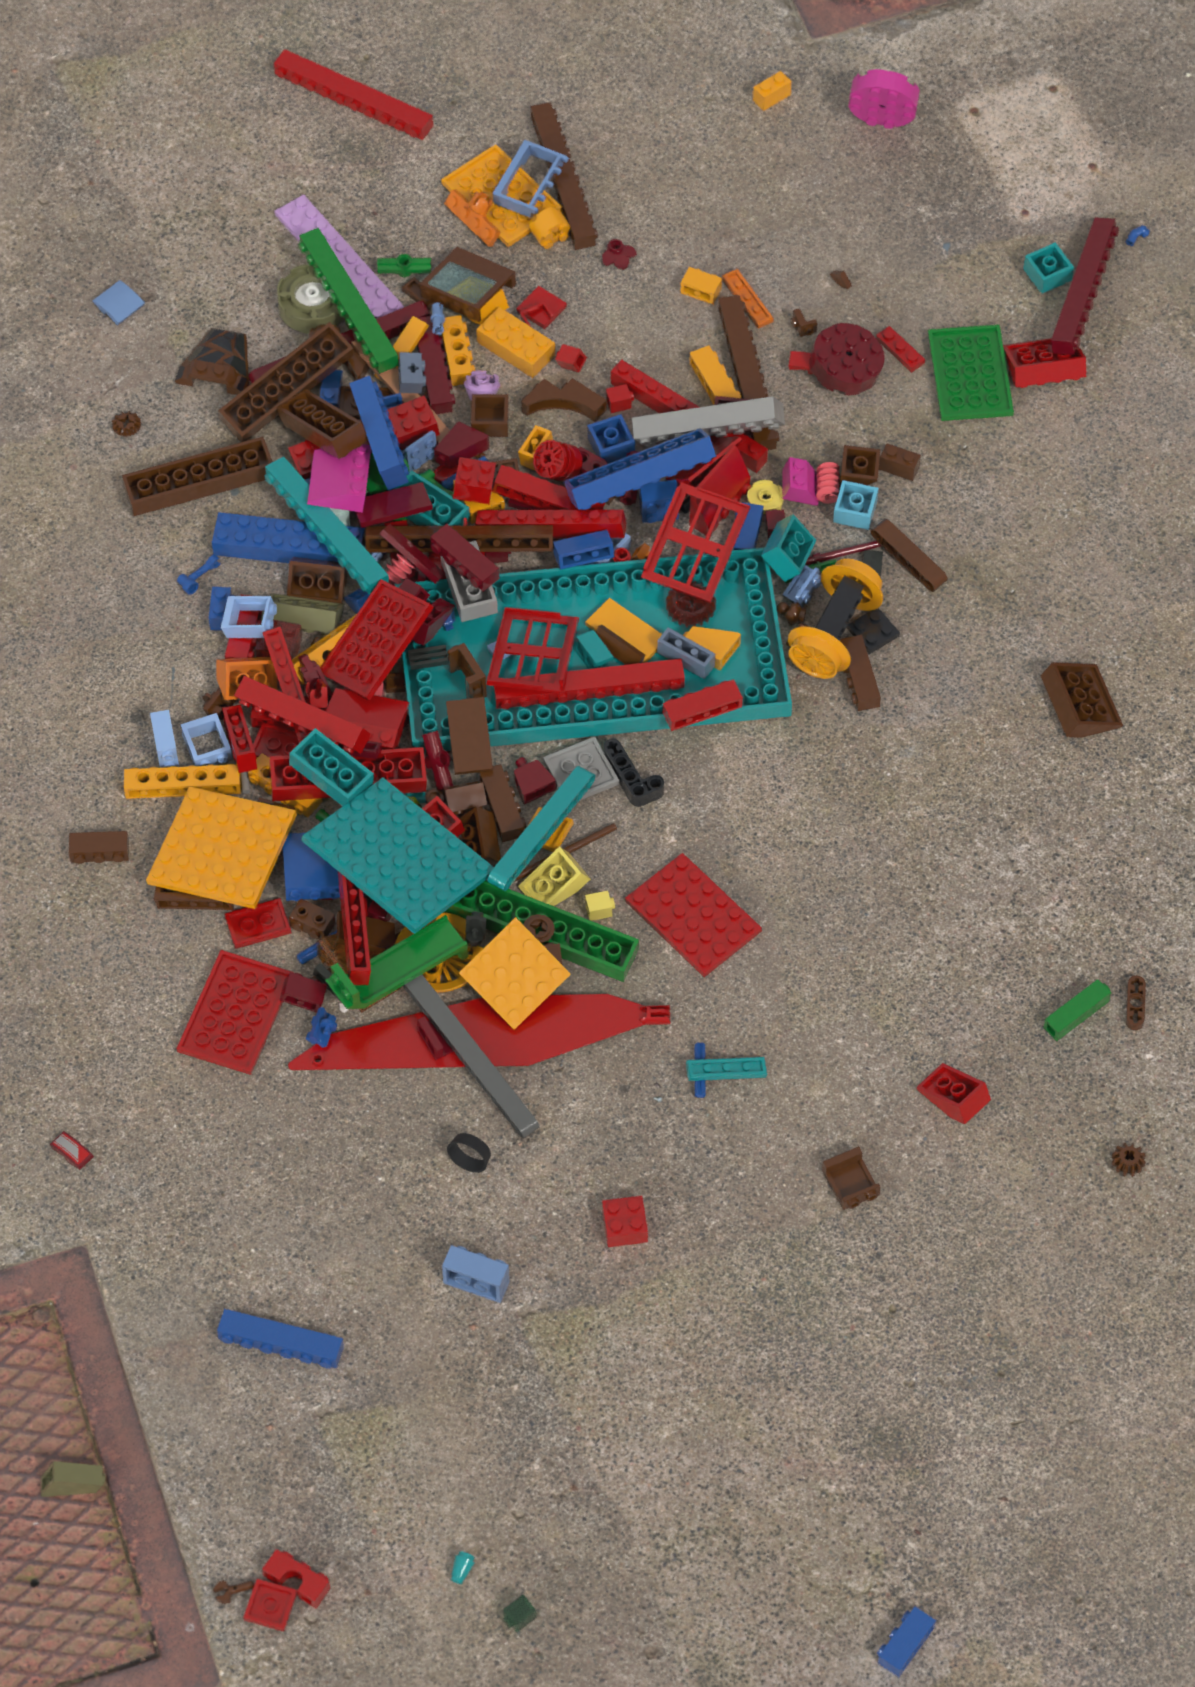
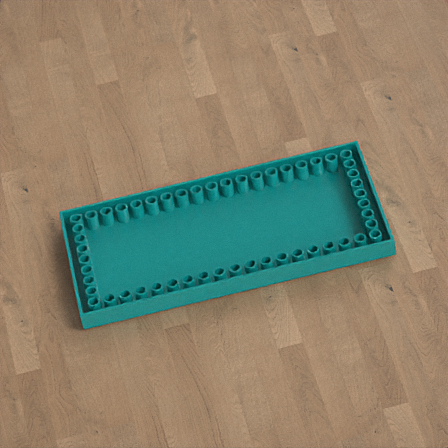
[395,547,792,753]

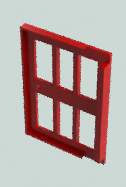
[641,482,750,603]
[487,607,579,693]

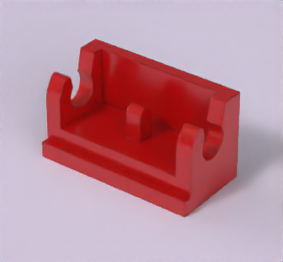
[304,679,328,708]

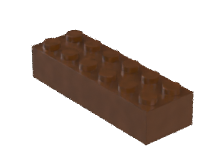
[276,389,368,459]

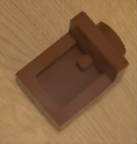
[791,308,817,337]

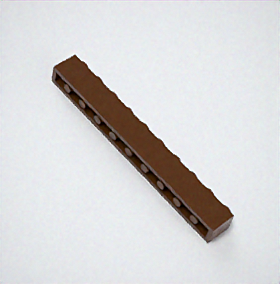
[530,102,598,250]
[718,295,779,450]
[365,525,553,553]

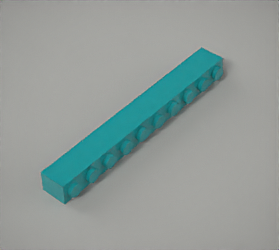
[265,456,389,595]

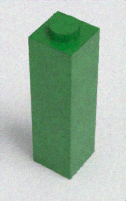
[1043,979,1111,1042]

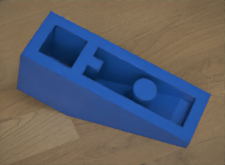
[320,370,343,408]

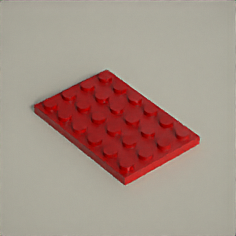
[320,579,434,701]
[625,853,762,977]
[176,950,294,1075]

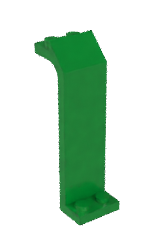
[325,915,468,1009]

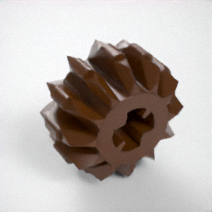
[1111,1142,1146,1177]

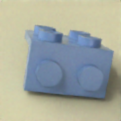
[402,431,437,472]
[783,565,822,607]

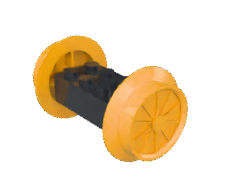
[788,558,883,679]

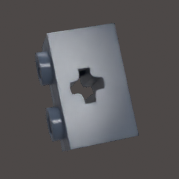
[398,352,426,394]

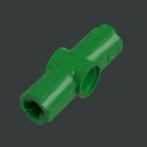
[377,254,431,278]

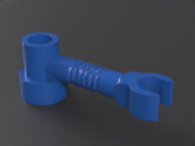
[177,554,220,595]

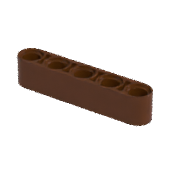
[871,519,948,592]

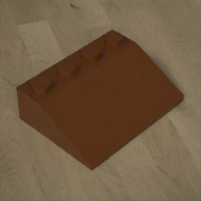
[1040,662,1123,738]

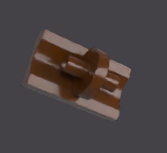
[202,687,236,720]

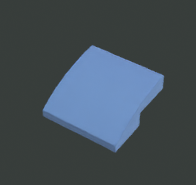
[93,280,145,326]

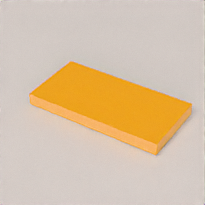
[585,598,662,663]

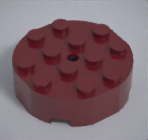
[809,323,885,395]

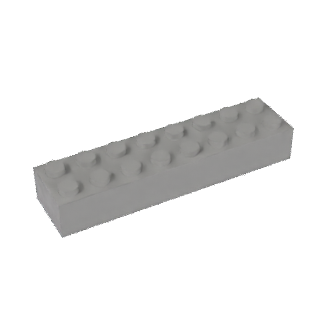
[632,397,785,448]

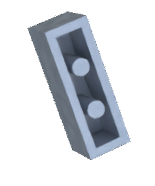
[657,628,715,679]

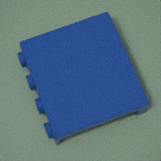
[283,832,364,901]

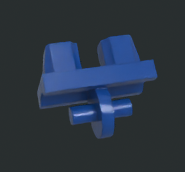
[306,1007,338,1048]

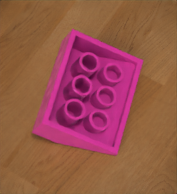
[307,444,371,513]

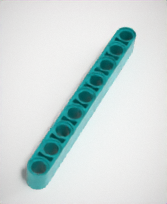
[487,766,596,891]

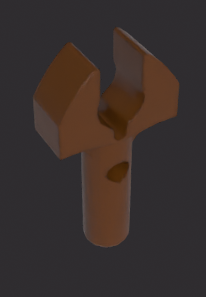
[213,1580,254,1604]

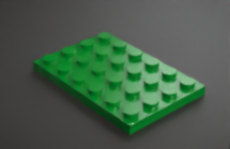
[928,324,1014,421]

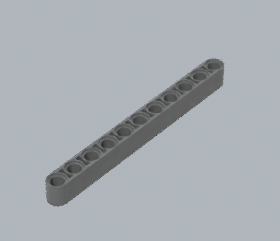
[403,975,540,1139]

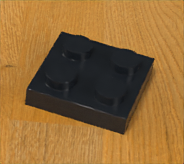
[847,608,900,654]

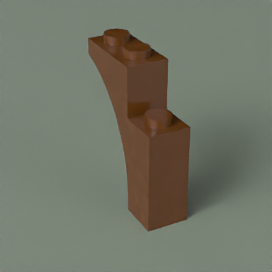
[521,378,607,422]

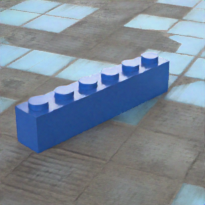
[217,1309,344,1369]

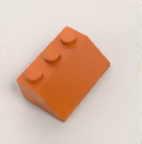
[216,657,278,700]

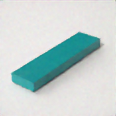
[686,1057,767,1081]

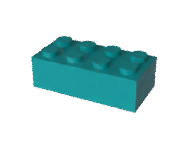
[393,471,470,526]
[289,728,374,806]

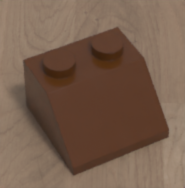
[839,445,881,488]

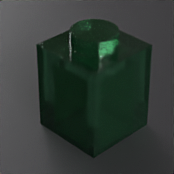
[503,1594,537,1633]

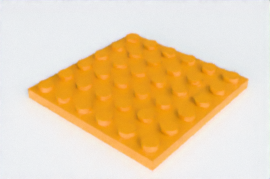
[146,786,297,909]

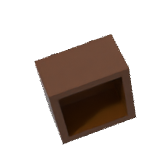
[471,394,509,437]

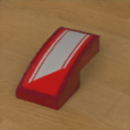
[50,1131,94,1170]

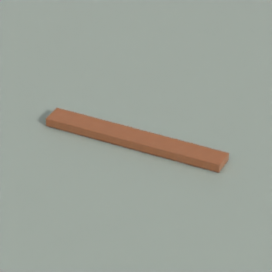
[351,340,450,445]

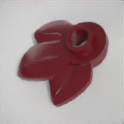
[602,239,637,270]

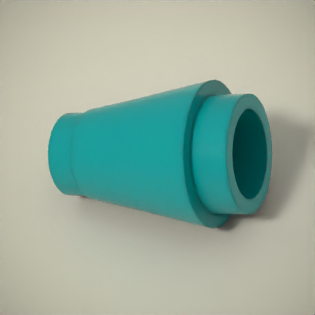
[450,1551,475,1585]

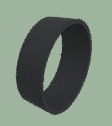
[447,1133,491,1173]

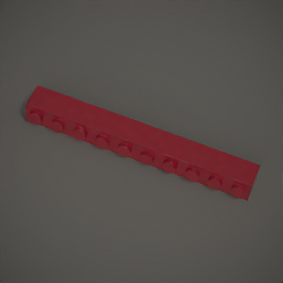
[1051,217,1119,355]

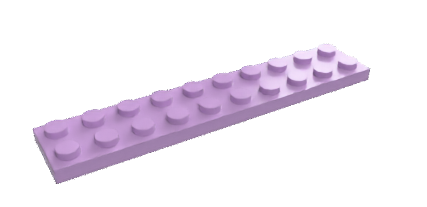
[275,195,404,319]

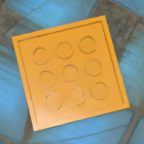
[459,917,571,1029]

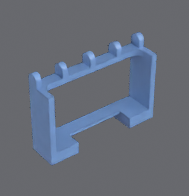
[493,140,569,218]

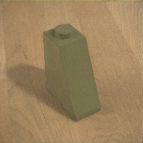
[41,1461,105,1497]

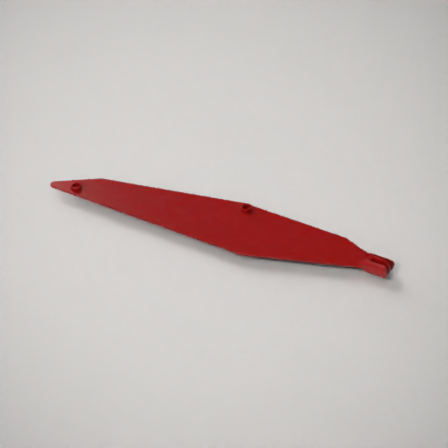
[288,994,671,1070]

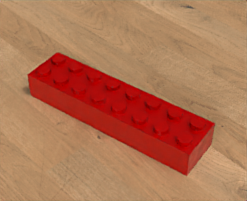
[288,395,440,480]
[269,747,427,801]

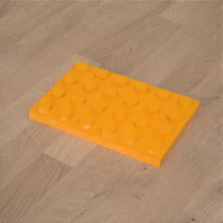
[441,144,563,247]

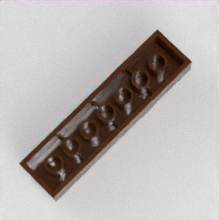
[218,322,353,442]
[122,437,273,516]

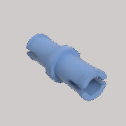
[431,303,445,335]

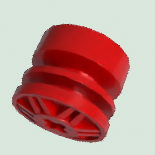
[533,440,583,482]

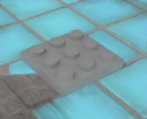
[543,737,619,800]

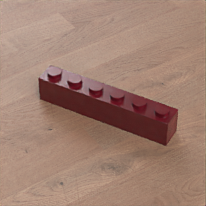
[417,316,456,415]

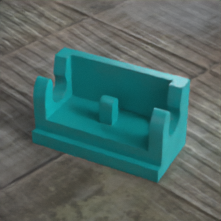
[573,630,613,669]

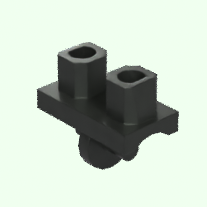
[465,911,486,948]

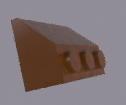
[287,557,348,603]
[457,807,501,867]

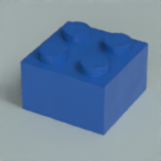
[587,414,635,464]
[639,480,679,523]

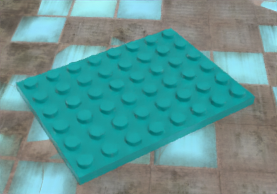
[301,778,494,934]

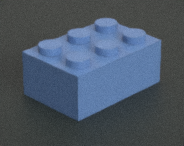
[442,1245,510,1303]

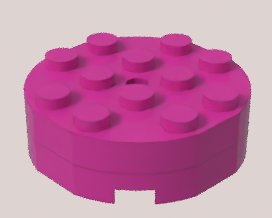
[848,69,920,129]

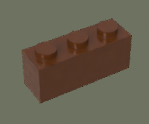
[69,831,129,864]

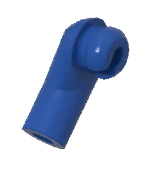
[1126,225,1150,246]

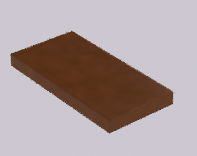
[446,697,493,775]

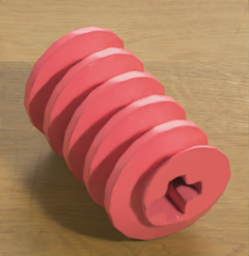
[816,462,840,504]
[385,553,417,586]

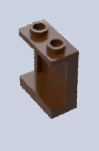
[447,643,487,699]
[822,1147,880,1210]

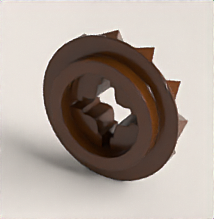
[112,411,141,437]
[524,914,554,944]

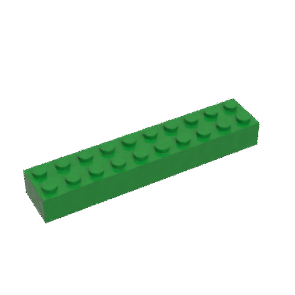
[444,880,639,982]

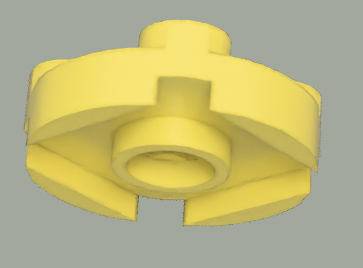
[747,480,784,514]

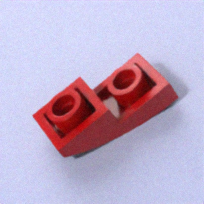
[789,351,813,374]

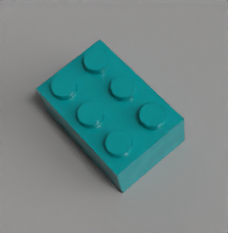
[761,514,817,582]

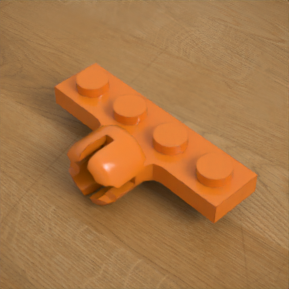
[444,189,501,246]

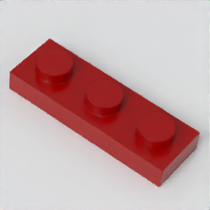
[876,326,925,373]

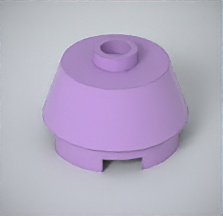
[464,370,500,401]

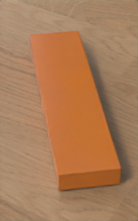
[722,268,774,329]

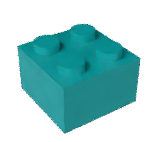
[1023,242,1074,294]

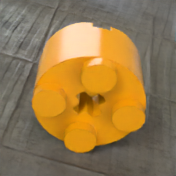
[529,207,570,249]

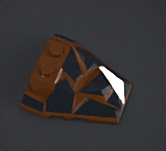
[175,328,249,395]

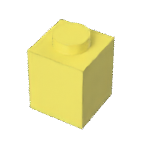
[585,891,615,921]

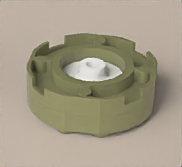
[277,264,344,334]

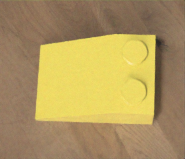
[518,846,591,906]

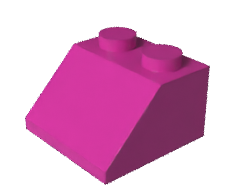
[782,457,818,506]

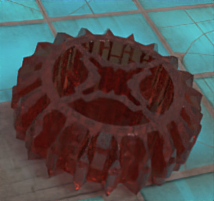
[666,580,716,628]

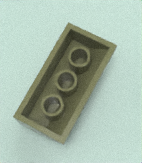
[261,593,344,635]

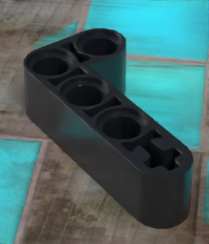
[604,738,664,807]

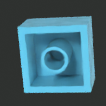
[833,480,879,530]

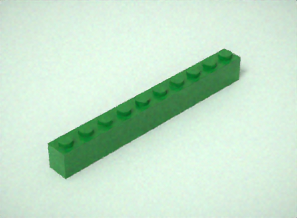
[298,227,399,374]

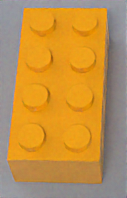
[476,307,556,378]

